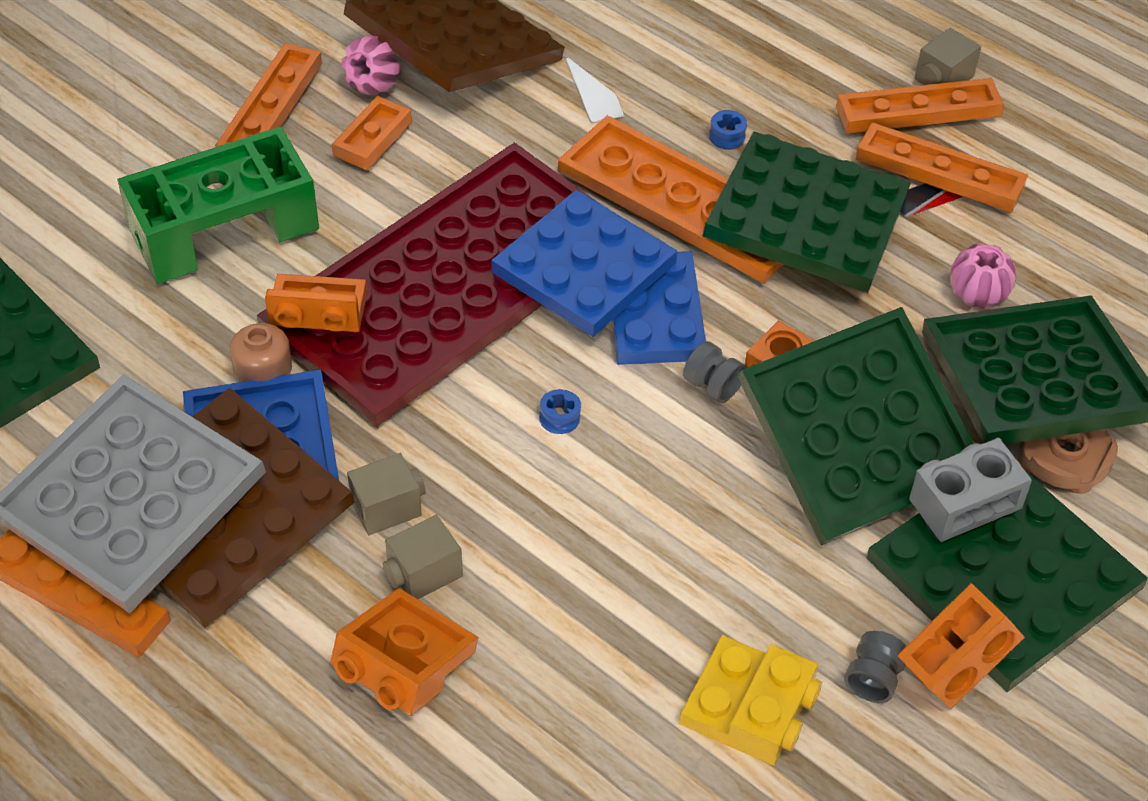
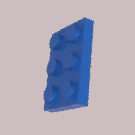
[612,251,706,365]

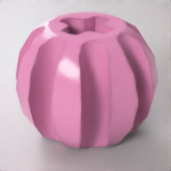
[341,35,401,96]
[950,243,1016,309]

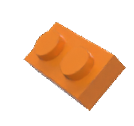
[332,96,412,171]

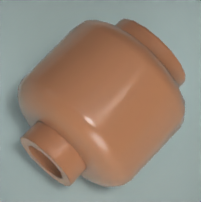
[230,323,292,382]

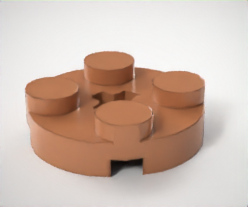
[1020,429,1118,494]

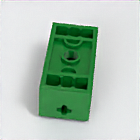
[117,126,319,284]

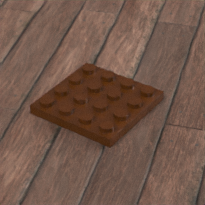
[343,0,565,93]
[159,388,355,628]

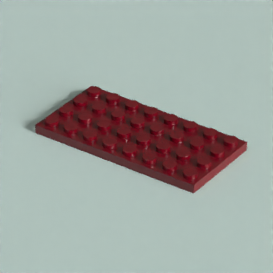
[257,142,602,427]

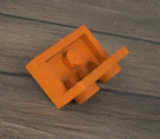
[265,273,367,332]

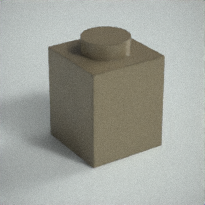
[914,27,981,85]
[347,453,426,536]
[382,514,463,599]

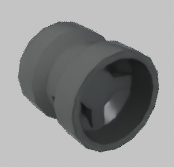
[683,341,747,403]
[844,630,906,703]

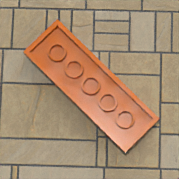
[558,115,783,284]

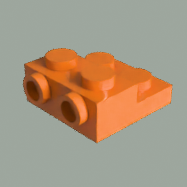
[330,588,479,716]

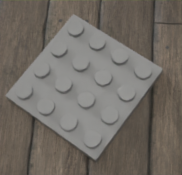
[0,374,266,613]

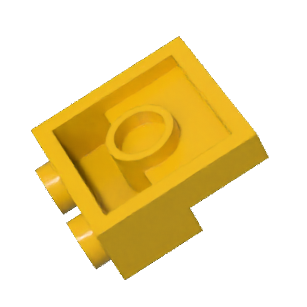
[679,635,823,766]

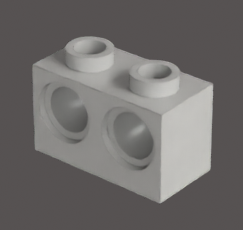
[909,438,1032,542]

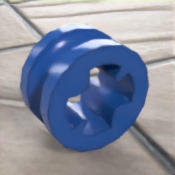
[709,110,747,150]
[539,389,581,434]

